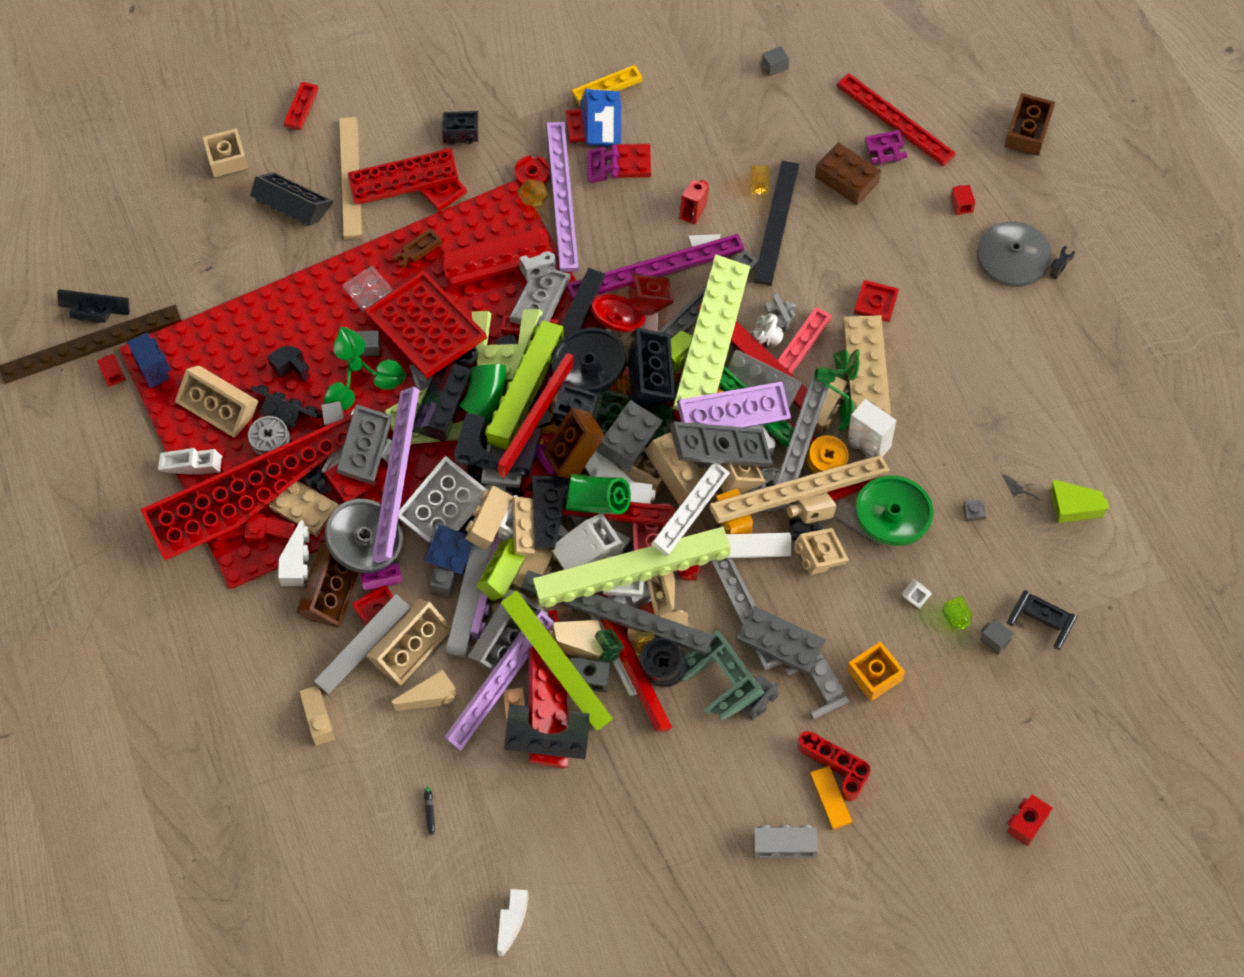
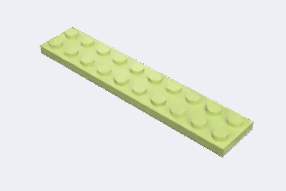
[673,255,750,410]

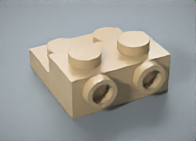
[794,528,849,575]

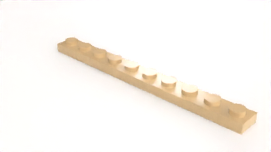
[710,455,890,523]

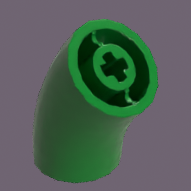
[459,364,506,428]
[565,474,631,514]

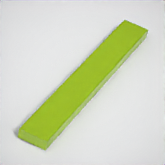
[501,590,613,731]

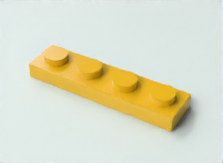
[572,65,643,107]

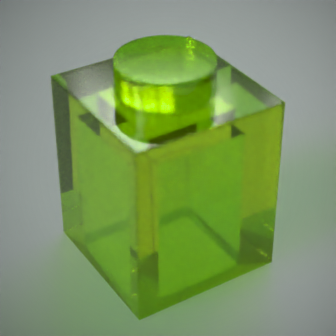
[942,595,973,630]

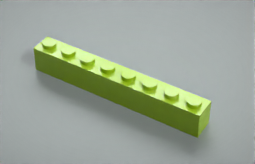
[485,320,563,450]

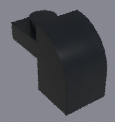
[267,346,310,381]

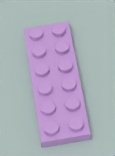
[677,382,791,428]

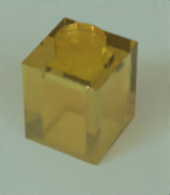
[750,165,769,195]
[517,179,550,207]

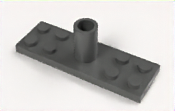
[669,421,773,468]

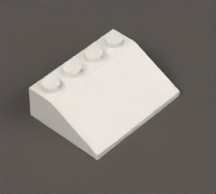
[398,456,488,543]

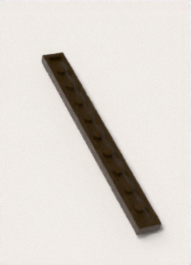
[0,304,182,384]

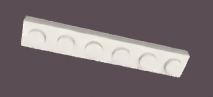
[651,463,730,556]

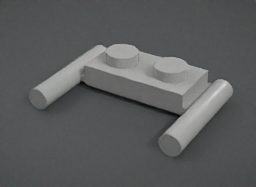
[785,652,849,720]

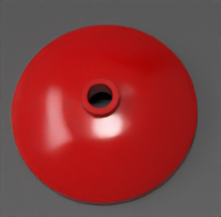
[591,294,645,333]

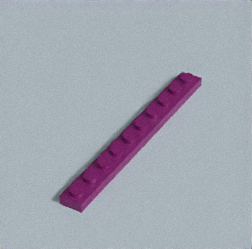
[567,234,745,301]

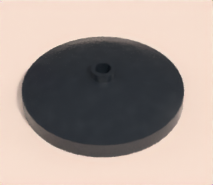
[551,328,627,393]

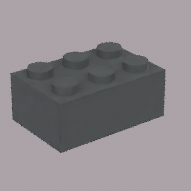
[597,400,663,472]

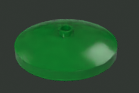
[855,476,934,546]

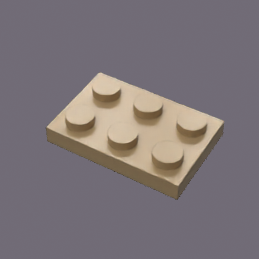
[269,481,339,537]

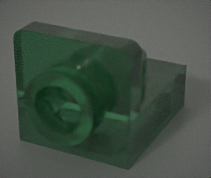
[595,629,624,662]

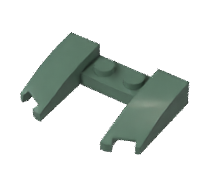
[682,630,765,721]

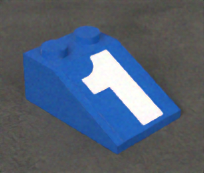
[580,89,621,146]

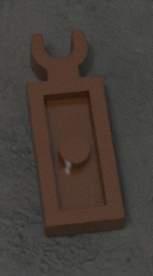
[394,228,442,268]

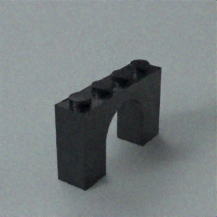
[454,413,542,477]
[504,704,589,760]

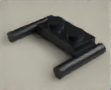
[1006,590,1077,650]

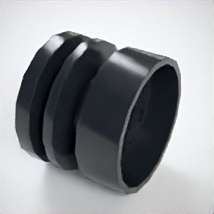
[640,637,687,688]

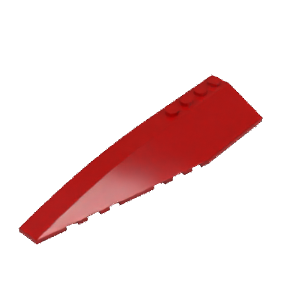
[140,414,353,561]

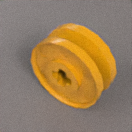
[806,435,848,474]

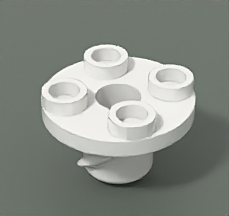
[750,313,783,347]

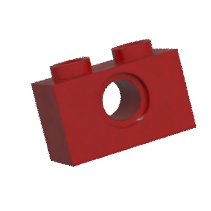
[1007,794,1053,846]

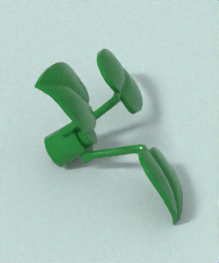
[323,327,406,411]
[814,349,860,431]

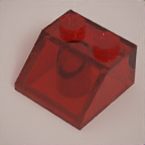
[628,274,674,316]

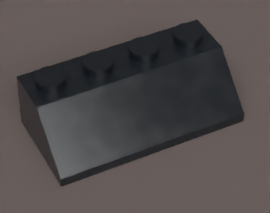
[250,172,333,226]
[627,327,675,407]
[412,364,471,442]

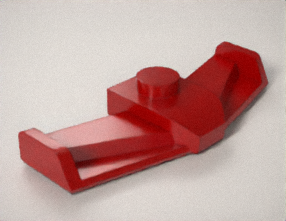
[216,513,296,542]

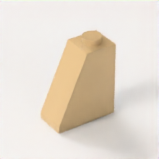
[548,620,606,661]

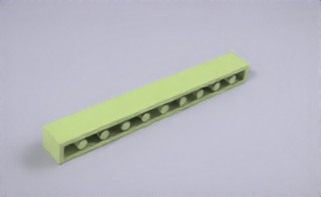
[533,527,730,608]

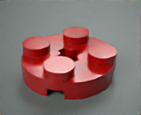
[515,155,550,191]

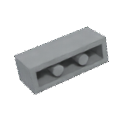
[754,825,818,858]

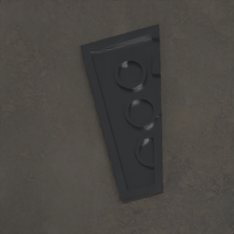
[531,476,569,550]

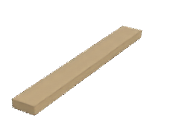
[339,117,362,240]

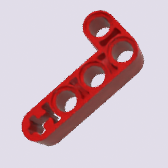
[797,731,871,801]

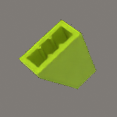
[1050,480,1108,523]

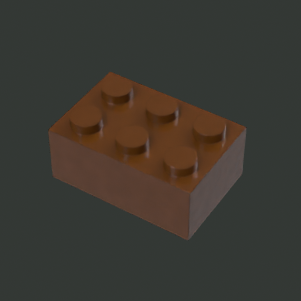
[1005,93,1055,156]
[815,142,881,205]
[543,408,605,479]

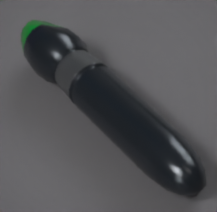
[424,787,435,835]

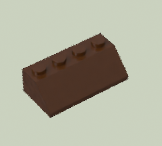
[296,542,358,627]

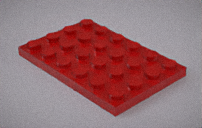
[364,271,487,379]

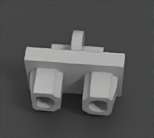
[765,294,798,331]

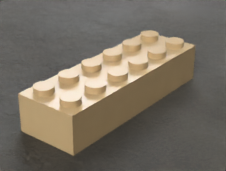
[843,315,891,416]

